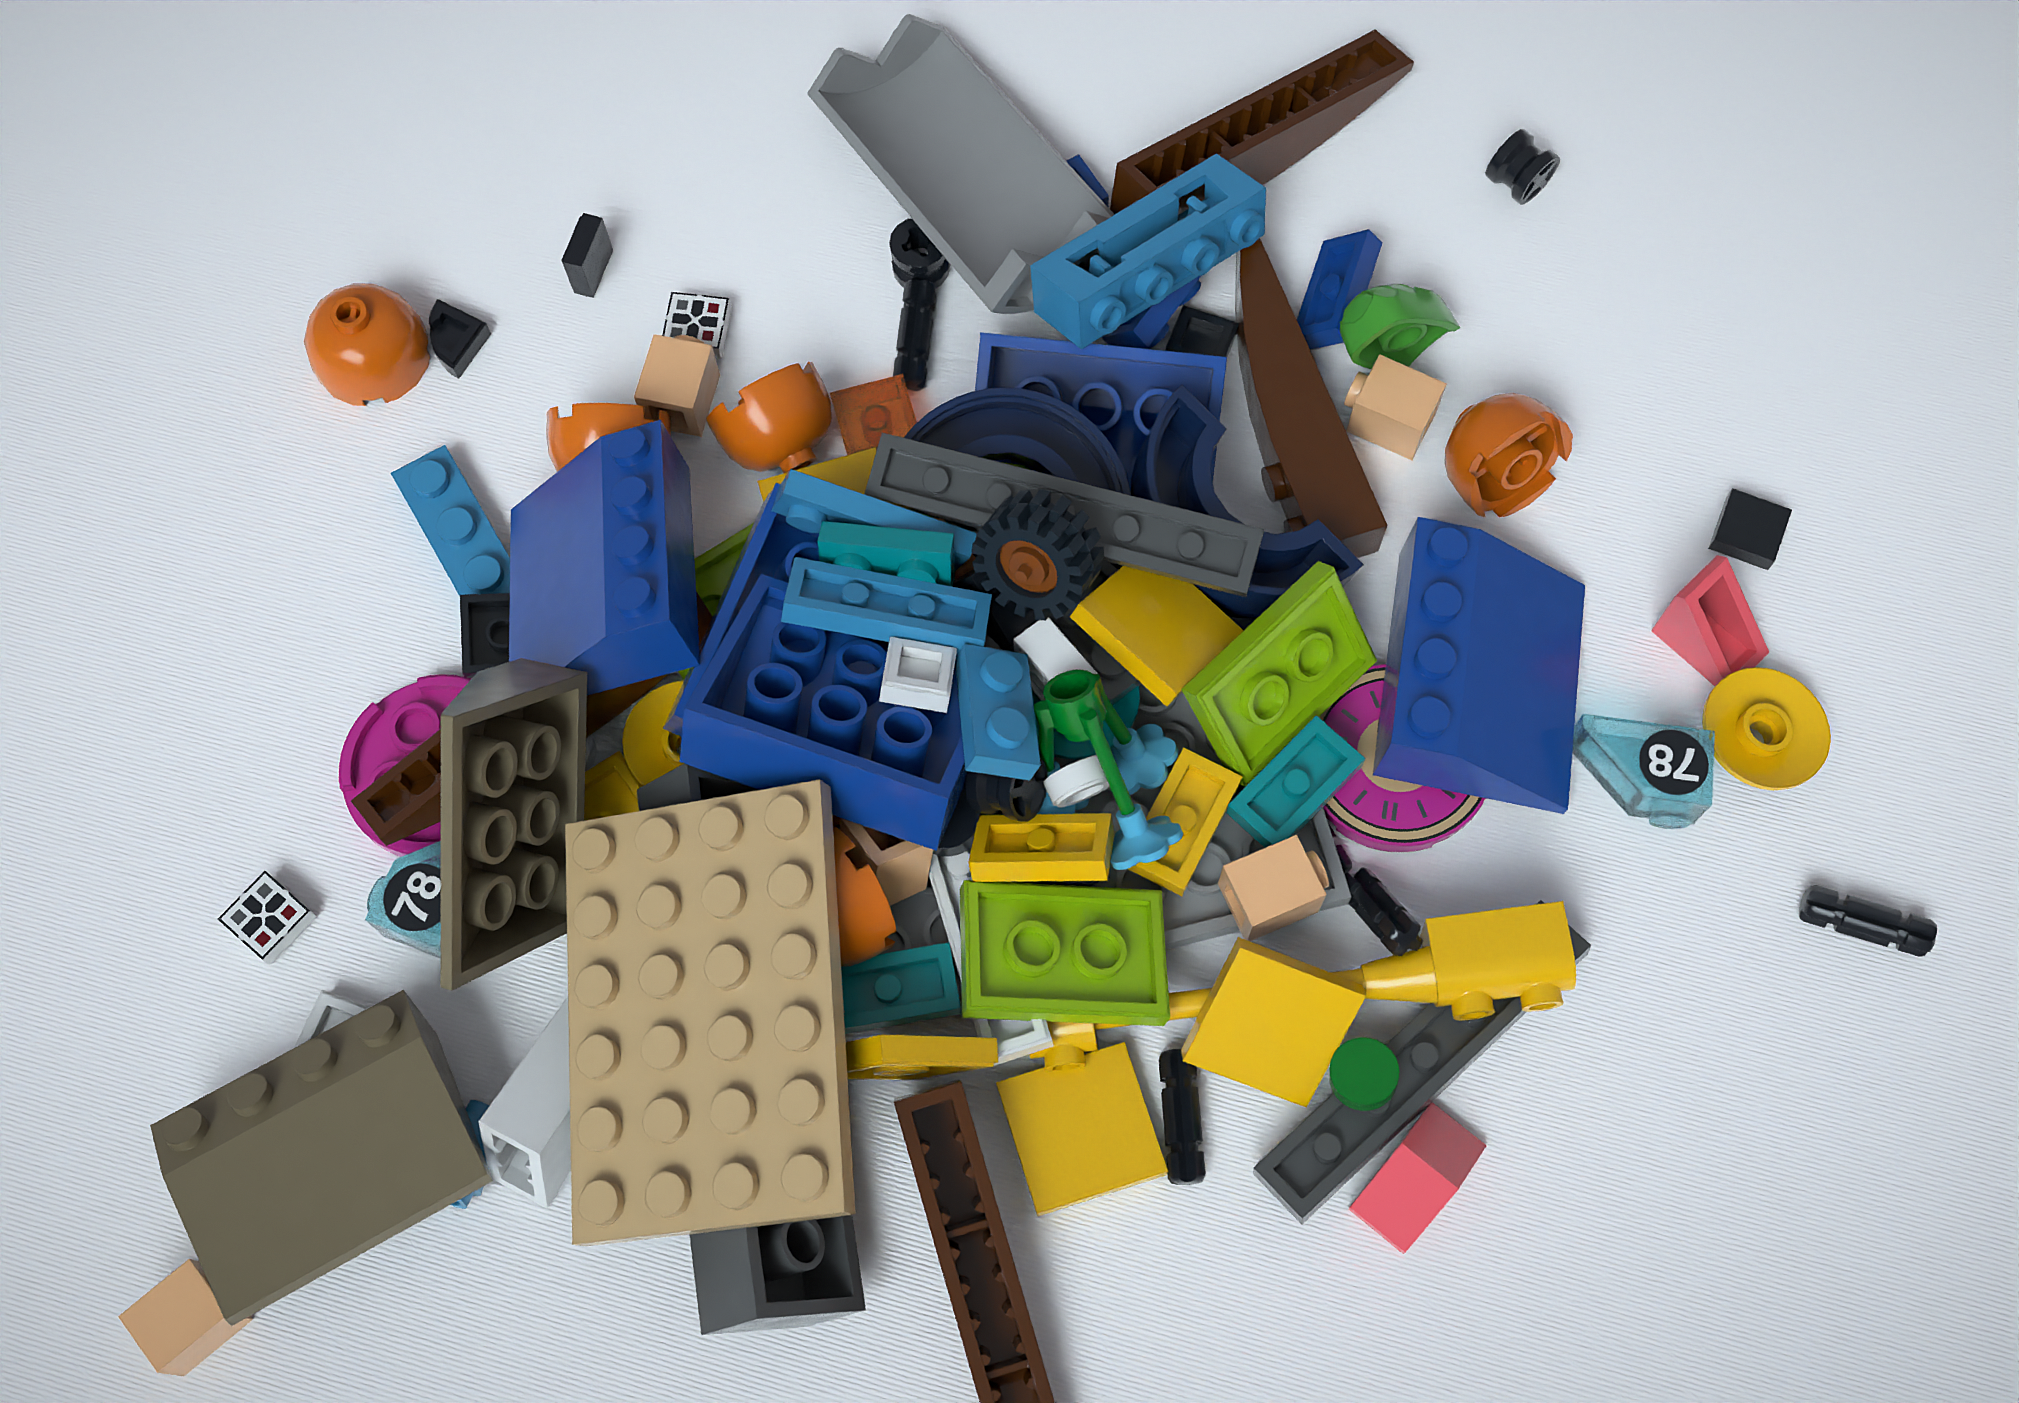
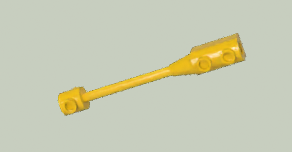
[1029,901,1576,1072]

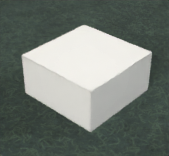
[1014,617,1099,701]

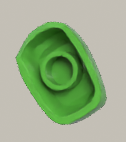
[1340,284,1460,369]

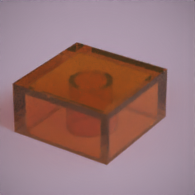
[830,374,917,455]

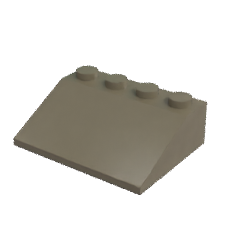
[441,658,587,991]
[150,990,493,1326]

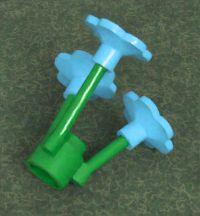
[1034,669,1183,870]

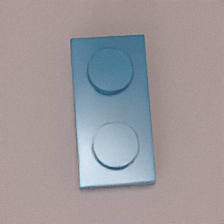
[955,644,1040,781]

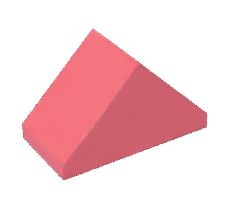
[1651,555,1770,686]
[1348,1102,1487,1254]

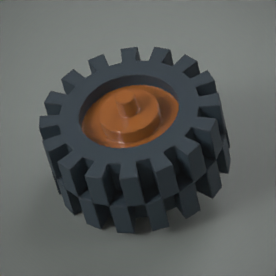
[971,489,1104,620]

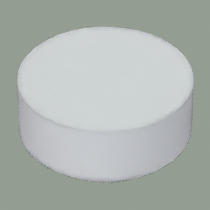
[1043,755,1109,807]

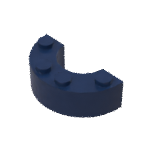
[1130,385,1364,618]
[903,387,1131,495]

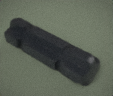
[893,278,936,391]
[1345,867,1423,956]
[1799,885,1937,957]
[1158,1049,1206,1185]

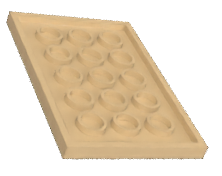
[565,780,855,1247]

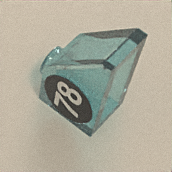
[1572,714,1715,829]
[365,841,441,959]

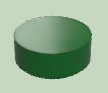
[1329,1037,1399,1111]

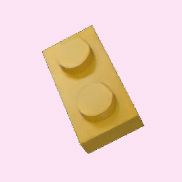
[1128,747,1243,896]
[968,813,1115,882]

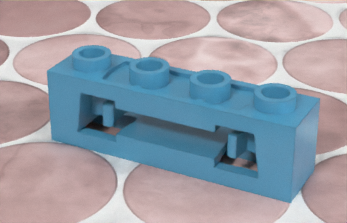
[1030,153,1266,349]

